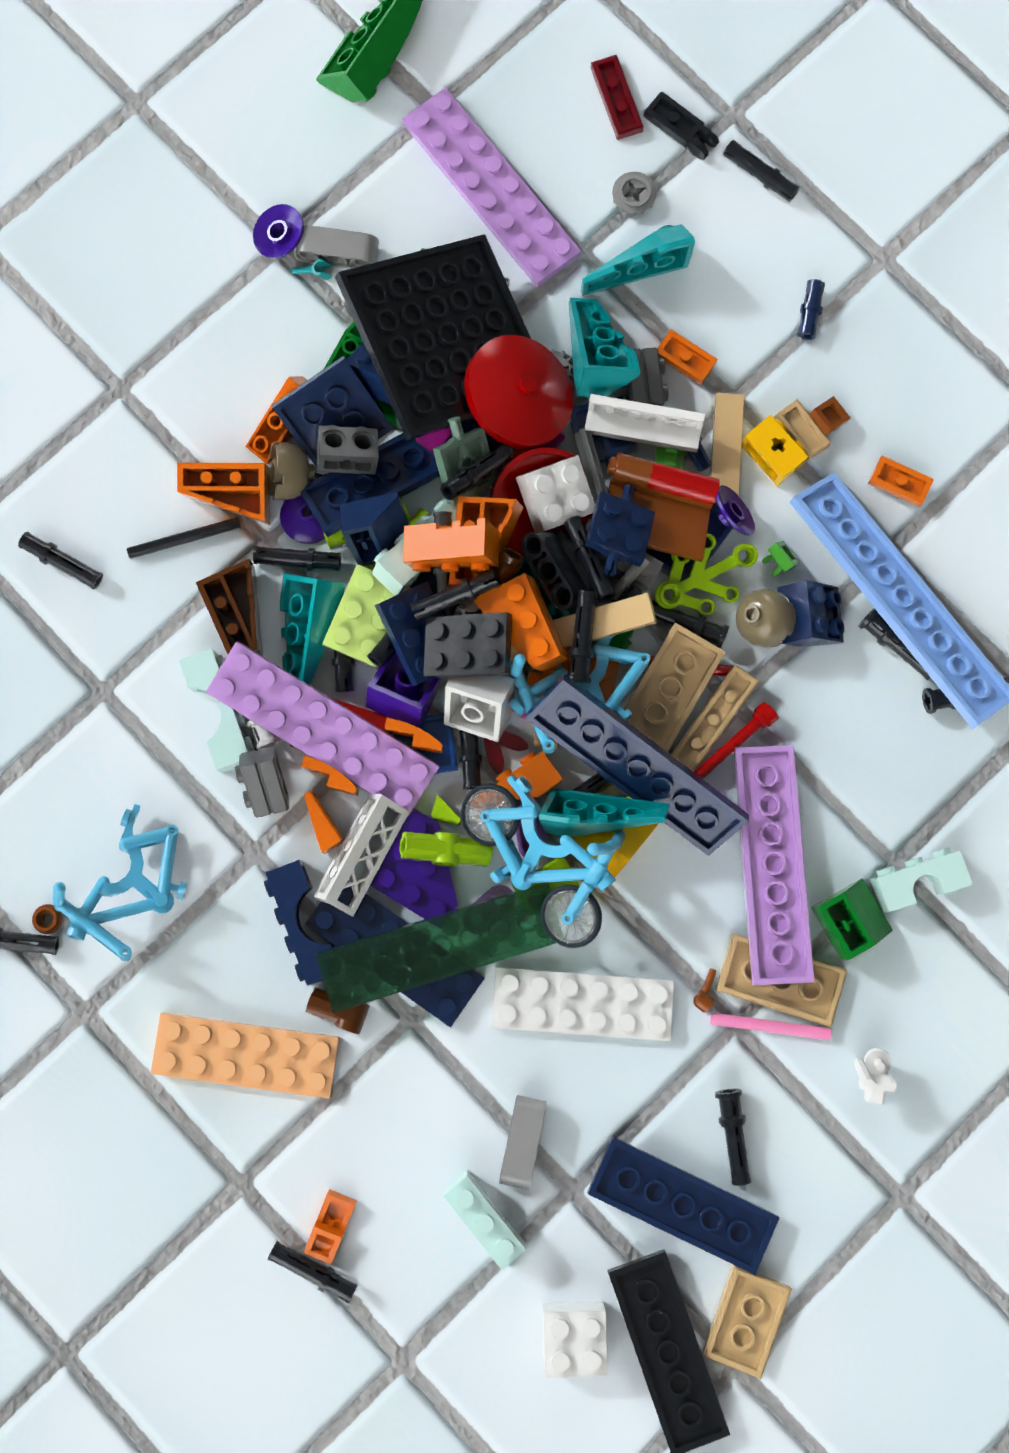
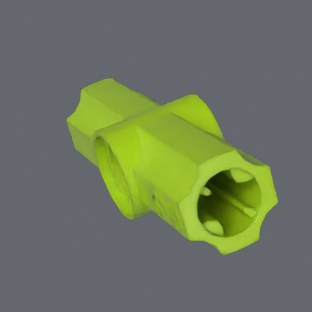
[399,832,493,867]

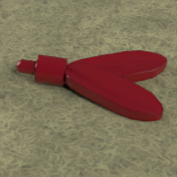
[483,731,529,774]

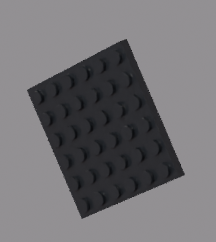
[335,234,531,441]

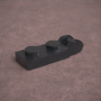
[643,91,719,160]

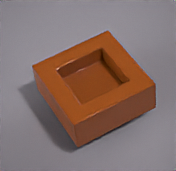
[809,396,851,436]

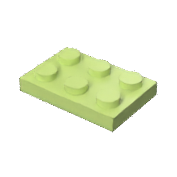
[322,564,411,668]

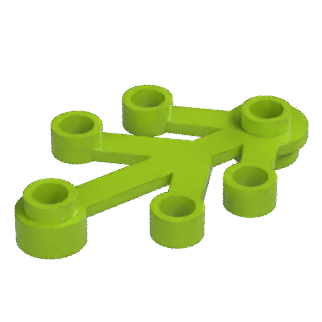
[655,534,758,616]

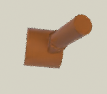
[693,968,716,1012]

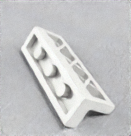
[585,394,705,453]
[313,793,409,916]

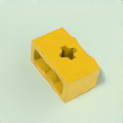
[742,415,808,487]

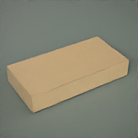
[773,400,831,462]

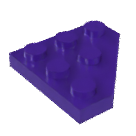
[370,808,458,930]

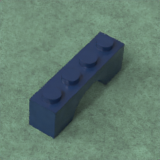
[264,860,344,986]

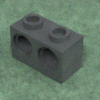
[317,425,379,475]

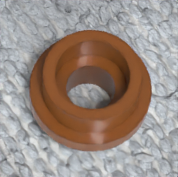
[32,904,63,934]

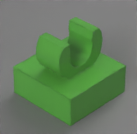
[654,447,685,469]
[762,541,800,576]

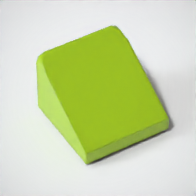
[431,795,461,826]

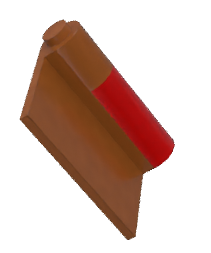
[607,452,720,562]

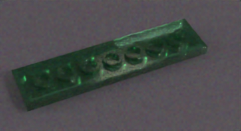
[316,882,565,1013]

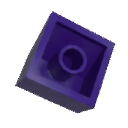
[365,650,443,728]

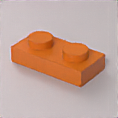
[658,329,718,385]
[868,456,934,507]

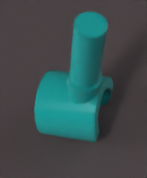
[292,259,333,280]

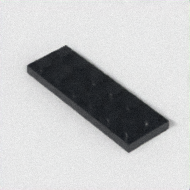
[607,1249,730,1453]

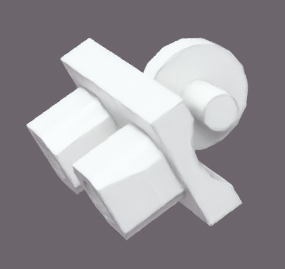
[854,1048,897,1104]

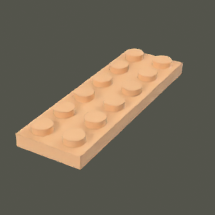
[151,1013,340,1099]

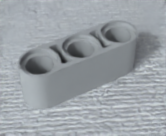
[295,225,379,269]
[499,1095,547,1190]

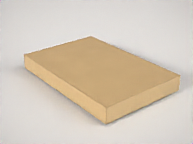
[702,1264,792,1379]

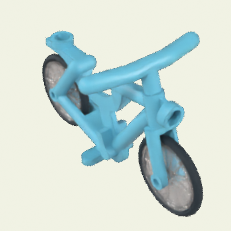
[461,775,625,948]

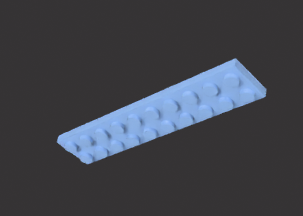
[790,472,1009,729]

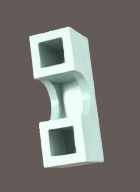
[869,847,973,913]
[443,1170,526,1271]

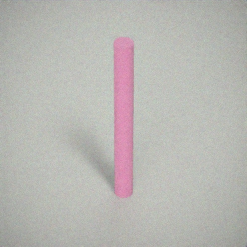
[710,1013,831,1040]

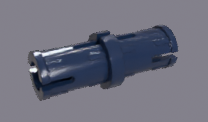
[797,279,825,340]

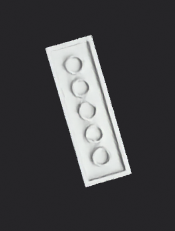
[491,967,674,1041]

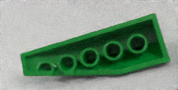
[316,0,423,102]

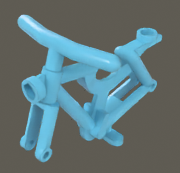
[508,635,650,754]
[52,804,187,961]

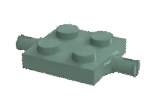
[433,417,496,505]

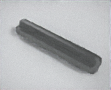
[574,428,608,503]

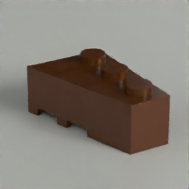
[195,559,263,656]

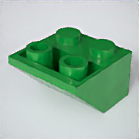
[811,878,893,960]

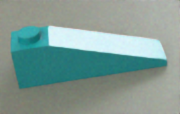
[581,224,695,296]
[569,298,641,398]
[280,573,345,685]
[539,788,670,837]

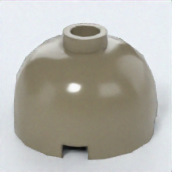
[269,442,315,500]
[736,589,796,648]

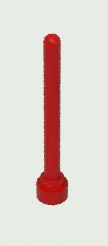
[694,702,779,779]

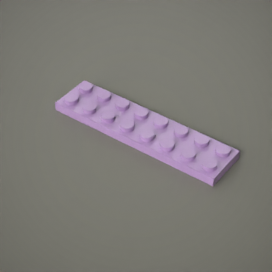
[402,87,581,288]
[206,641,440,816]
[734,745,814,985]

